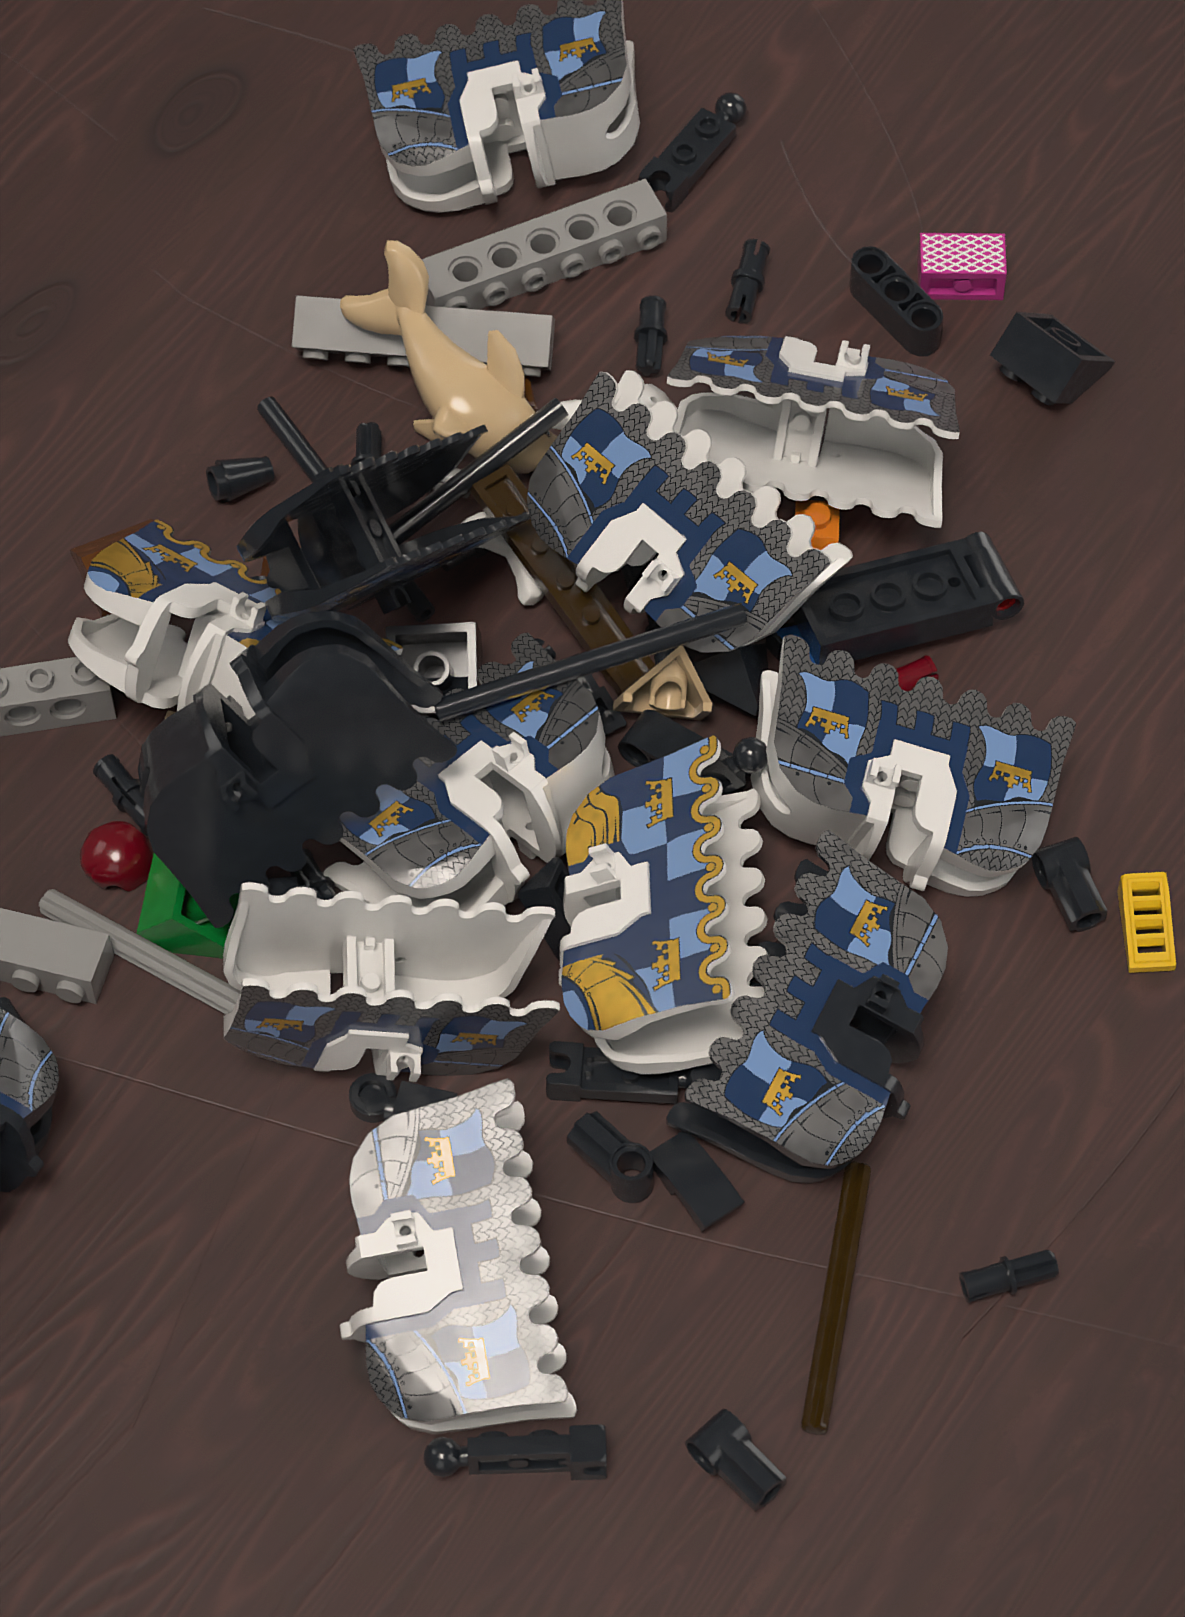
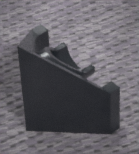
[692,643,768,716]

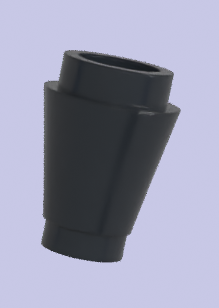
[206,456,274,502]

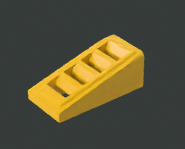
[1117,872,1176,973]

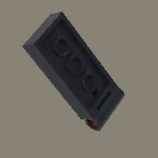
[792,532,1024,665]

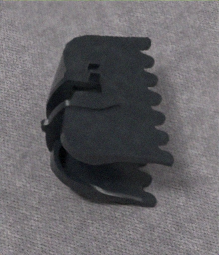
[138,611,457,928]

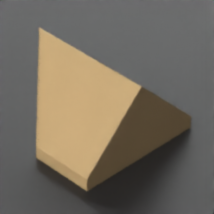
[613,645,712,721]

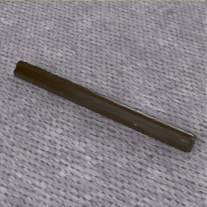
[801,1161,871,1435]

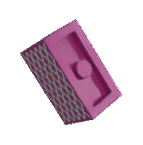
[917,233,1007,300]

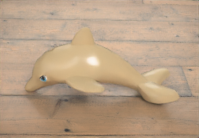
[340,240,557,474]

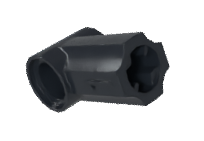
[1031,837,1108,932]
[567,1111,654,1203]
[685,1408,787,1511]

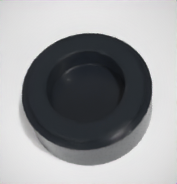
[349,1073,397,1123]

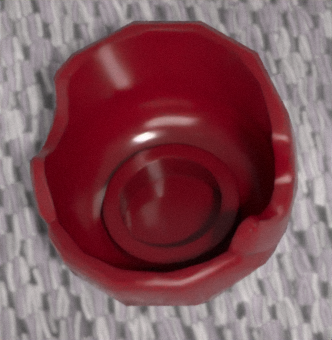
[80,821,154,891]

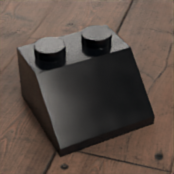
[990,312,1116,406]
[386,622,482,715]

